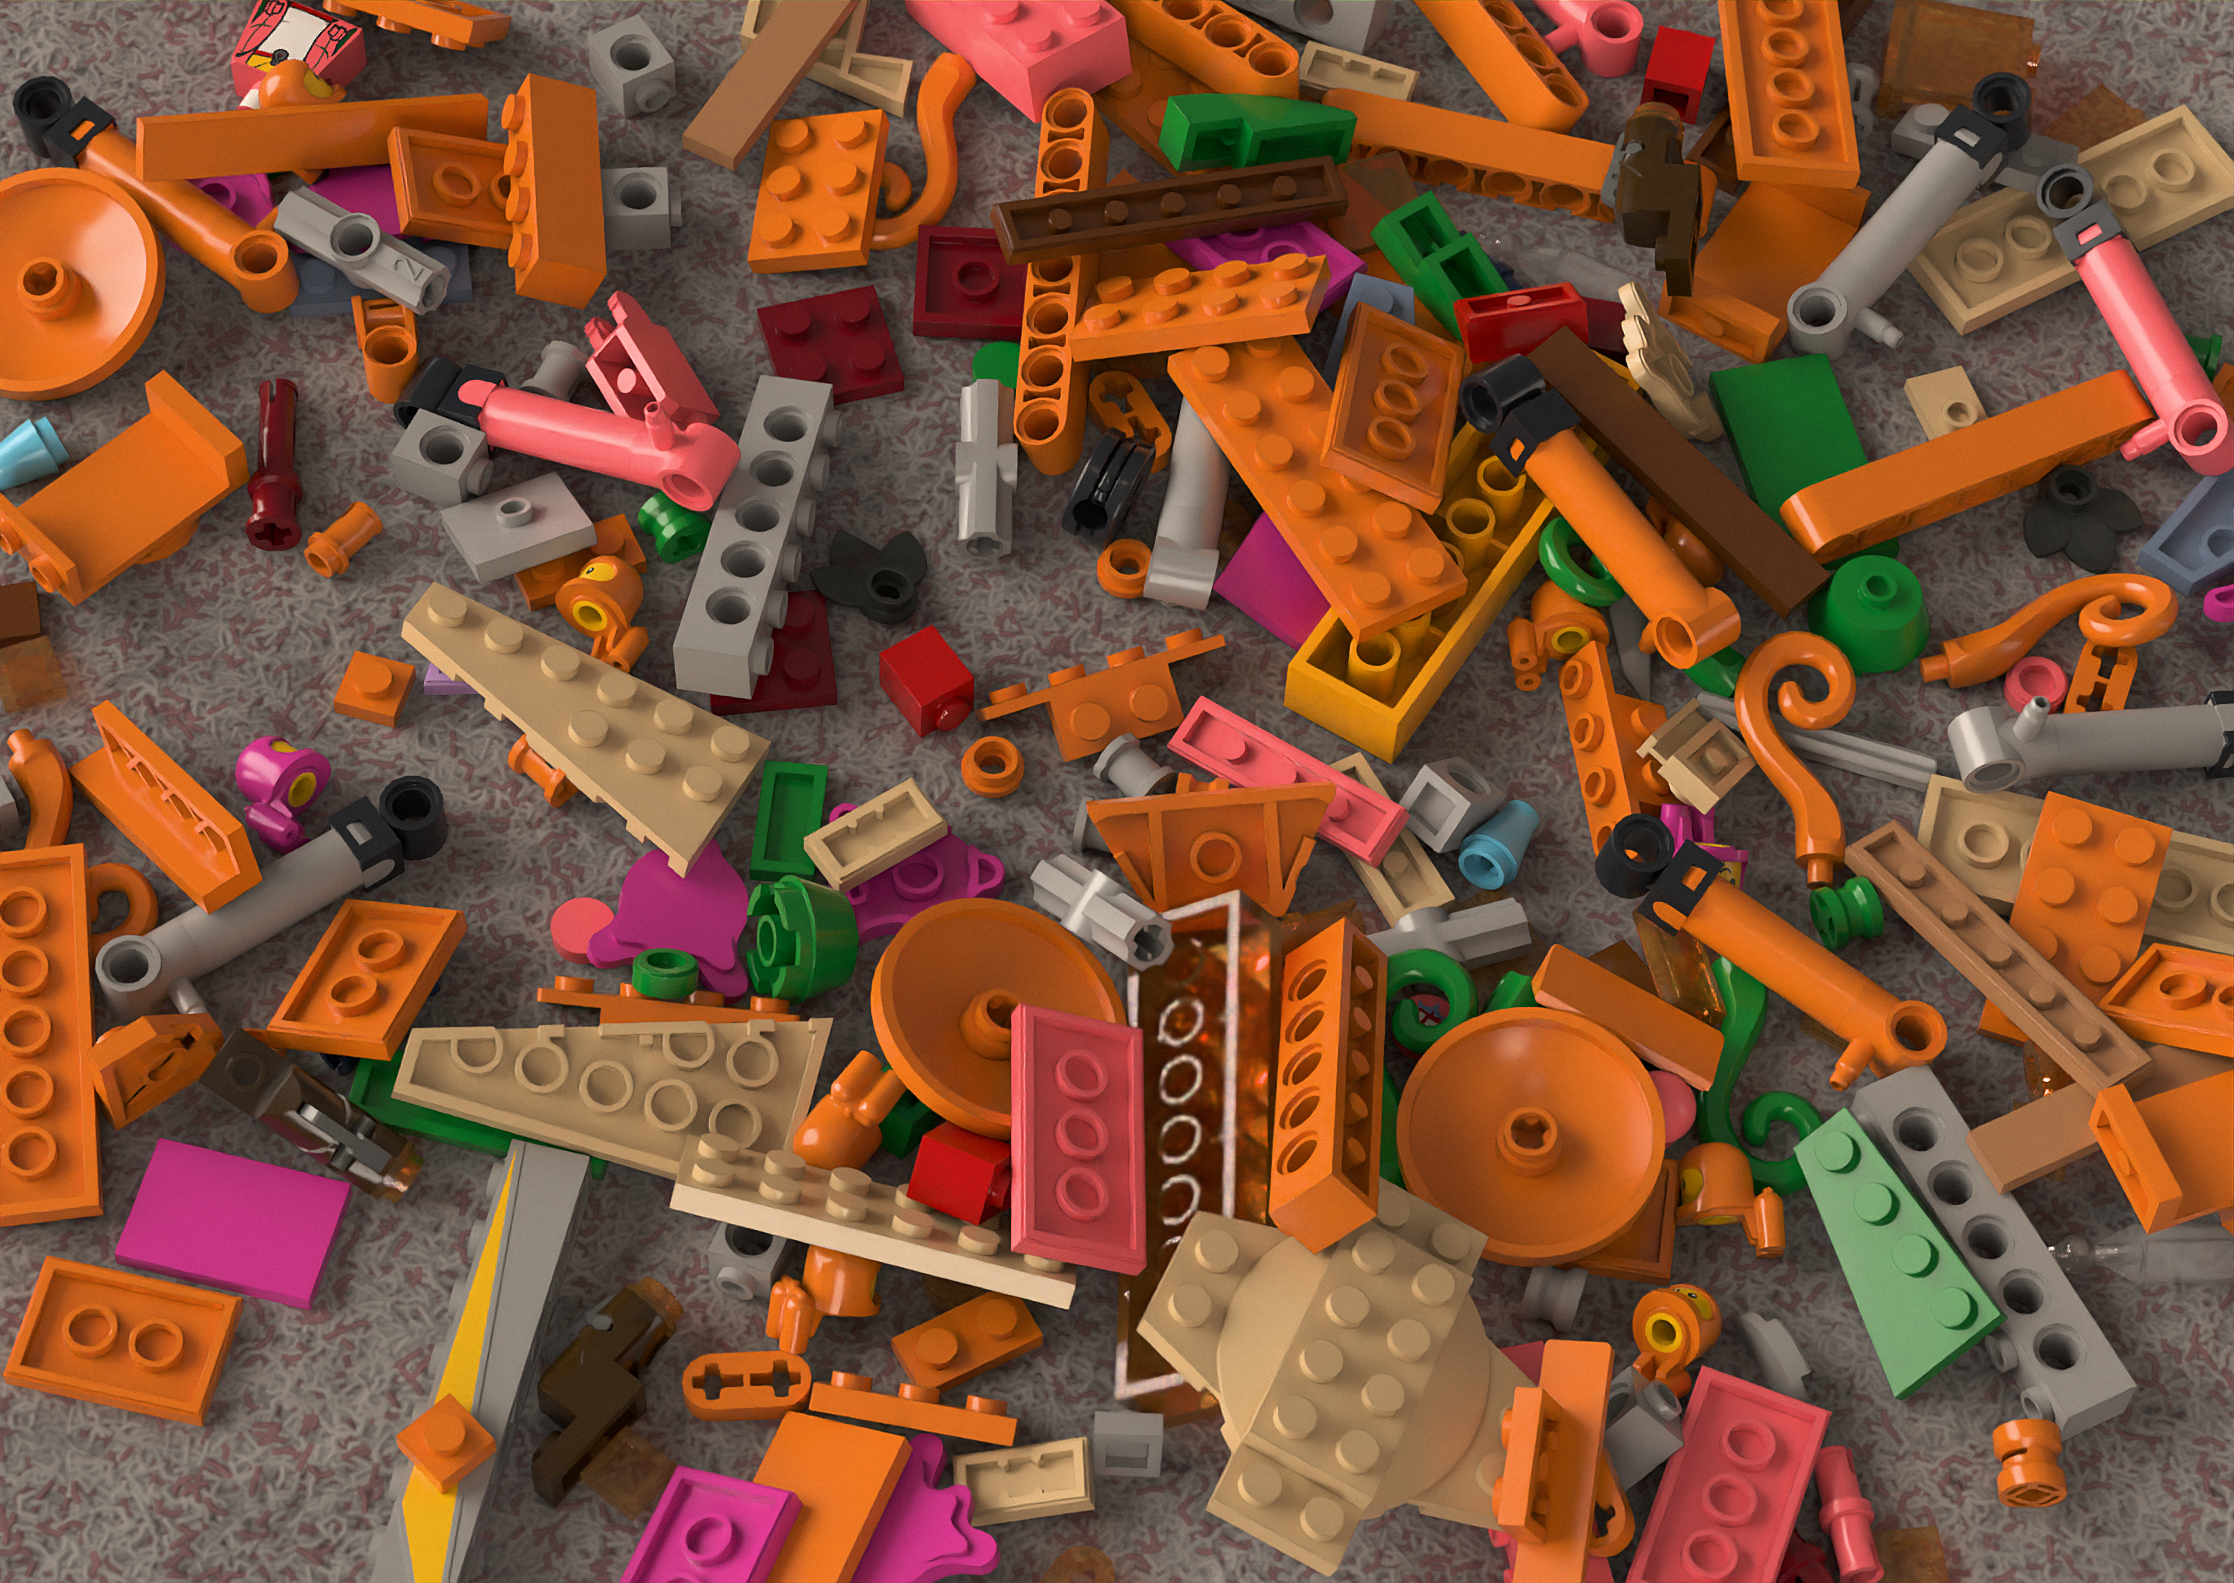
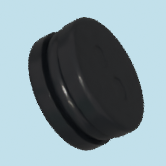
[1061,427,1156,550]

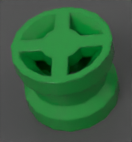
[637,491,712,564]
[1809,875,1884,952]

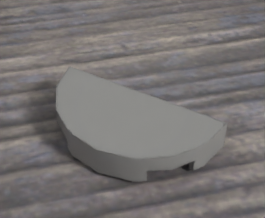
[1731,1308,1821,1408]

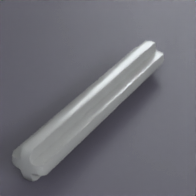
[1696,691,1938,792]

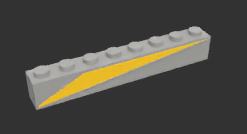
[368,1139,593,1583]

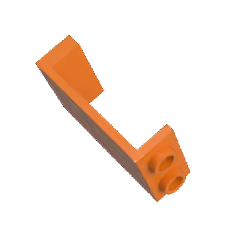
[1657,181,1872,365]
[0,370,250,607]
[2088,1069,2234,1235]

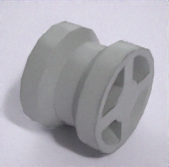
[1518,1266,1589,1334]

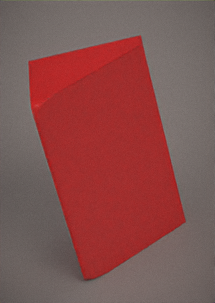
[1453,282,1589,364]

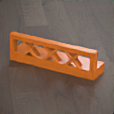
[68,700,263,915]

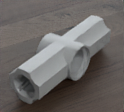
[273,186,452,316]
[955,379,1018,560]
[1030,853,1175,972]
[1366,897,1532,992]

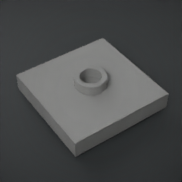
[439,471,598,584]

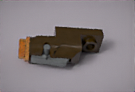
[1601,102,1703,297]
[198,1026,425,1204]
[531,1277,684,1508]

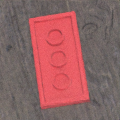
[1011,1003,1147,1276]
[1625,1365,1832,1583]

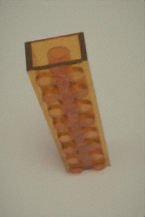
[1115,889,1282,1429]

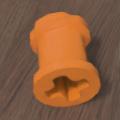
[507,733,580,808]

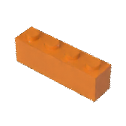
[501,73,607,310]

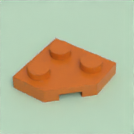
[85,1013,225,1131]

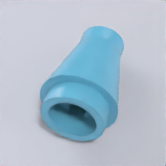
[0,416,70,491]
[1458,800,1539,890]

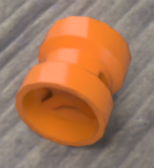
[1992,1419,2068,1507]

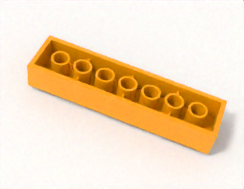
[1283,349,1644,765]

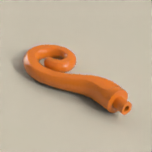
[870,53,978,250]
[1918,573,2179,689]
[1734,631,1856,890]
[7,728,159,969]

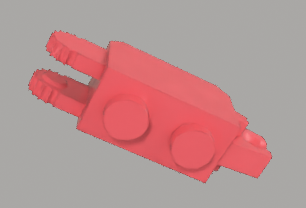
[584,290,720,432]

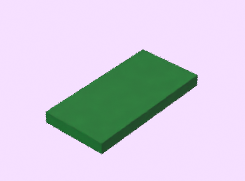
[1708,353,1900,571]

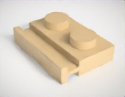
[1636,698,1758,815]

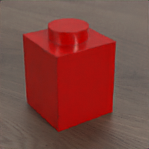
[1638,25,1716,125]
[879,624,974,738]
[906,1121,1011,1226]

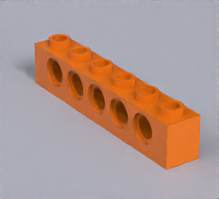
[1269,916,1388,1255]

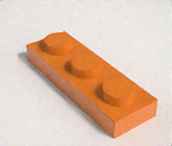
[809,1370,1021,1447]

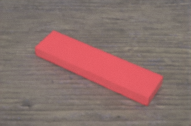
[1166,695,1411,869]

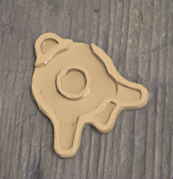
[1618,281,1724,443]

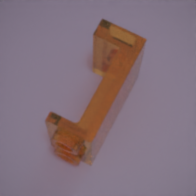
[1874,0,2042,120]

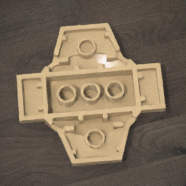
[1136,1176,1538,1578]

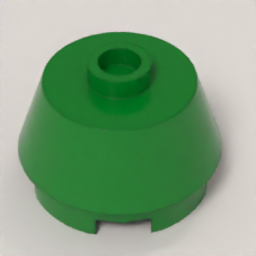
[1807,555,1931,677]
[746,875,859,1006]

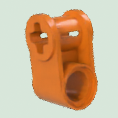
[351,295,420,404]

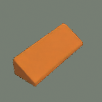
[1531,944,1724,1092]

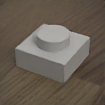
[1092,1410,1164,1478]

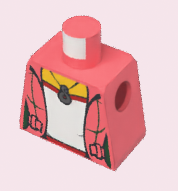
[231,0,367,110]

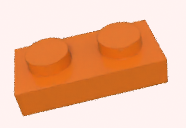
[513,513,647,612]
[891,1290,1043,1394]

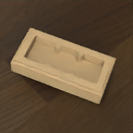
[1299,40,1420,103]
[1904,365,1988,441]
[804,777,948,893]
[953,1437,1095,1527]

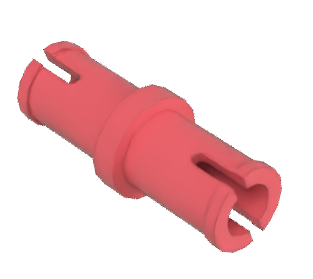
[1813,1445,1884,1583]

